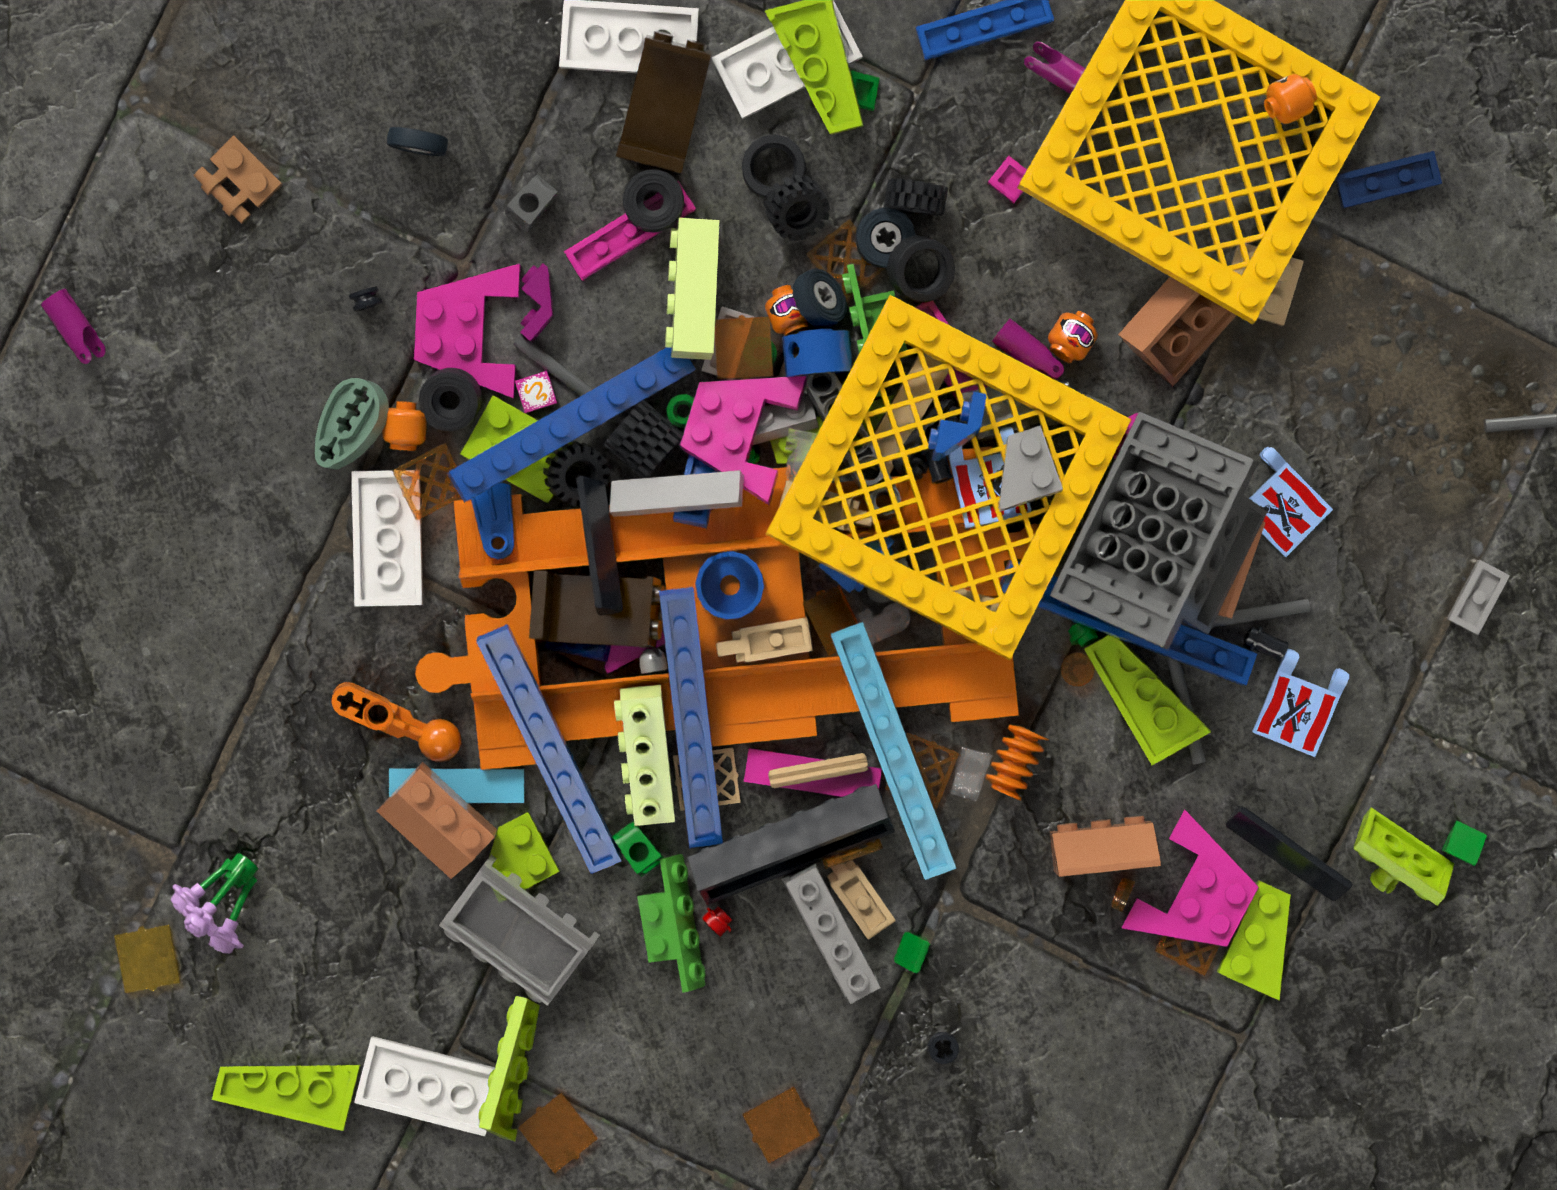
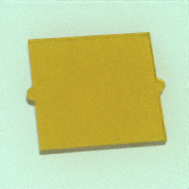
[114,924,181,993]

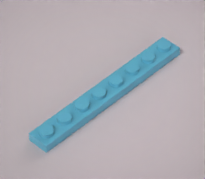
[831,622,956,880]

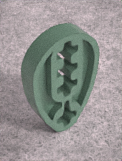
[315,378,389,470]

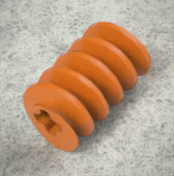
[985,725,1049,801]

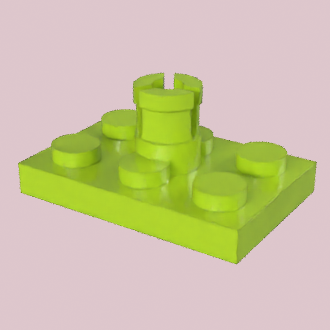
[460,396,571,504]
[1353,807,1454,906]

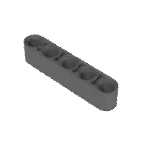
[806,372,901,521]

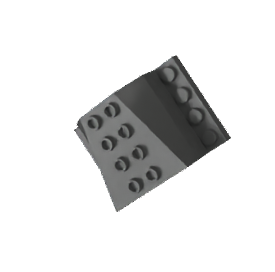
[1050,411,1267,650]

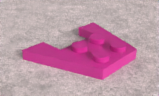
[414,264,521,398]
[680,376,807,505]
[1122,809,1259,947]

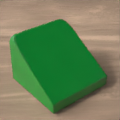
[850,71,880,111]
[1441,820,1487,866]
[894,932,930,974]

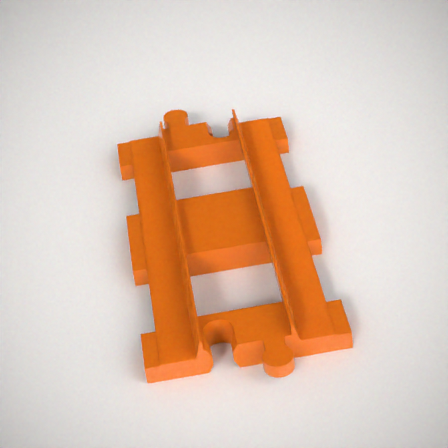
[415,446,1039,770]

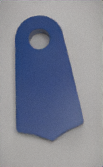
[471,483,514,560]

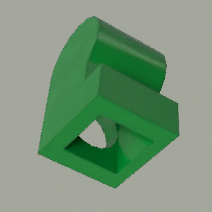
[612,820,665,877]

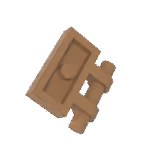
[194,135,283,224]

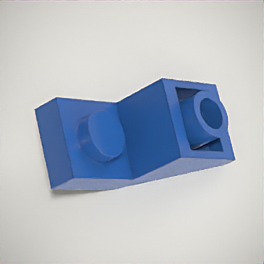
[928,392,987,461]

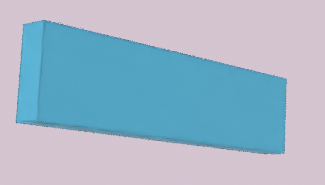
[389,768,525,803]

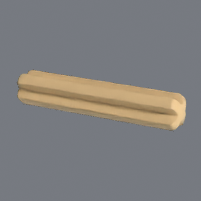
[768,753,868,788]

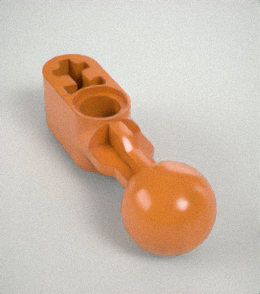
[332,682,461,762]

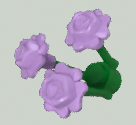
[171,853,259,954]

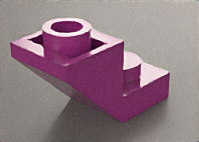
[520,263,554,343]

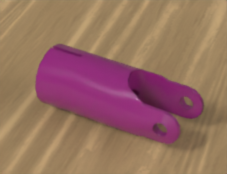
[1024,42,1086,95]
[41,288,106,364]
[991,318,1064,380]

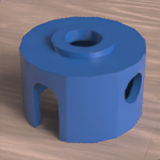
[782,329,853,377]
[696,551,764,619]

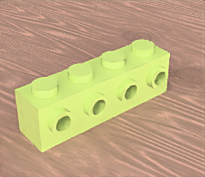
[665,218,719,360]
[614,684,675,826]

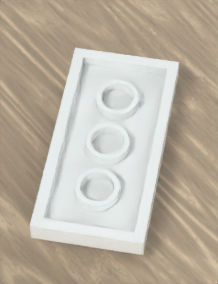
[559,0,699,74]
[712,0,862,120]
[351,470,423,606]
[354,1036,495,1136]

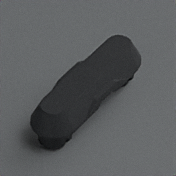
[892,399,963,480]

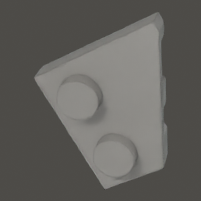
[998,426,1063,512]

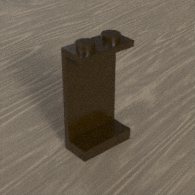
[616,31,712,173]
[529,570,665,648]

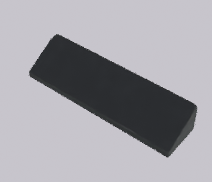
[576,476,623,616]
[1226,805,1353,901]

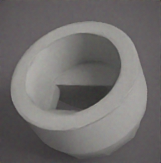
[639,648,668,673]

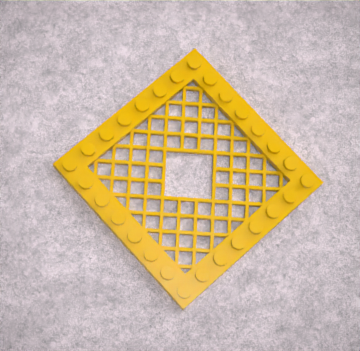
[1017,0,1380,324]
[766,295,1131,660]

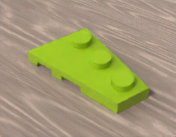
[1217,880,1291,1000]

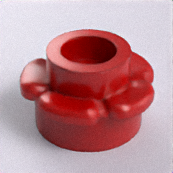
[701,906,732,937]

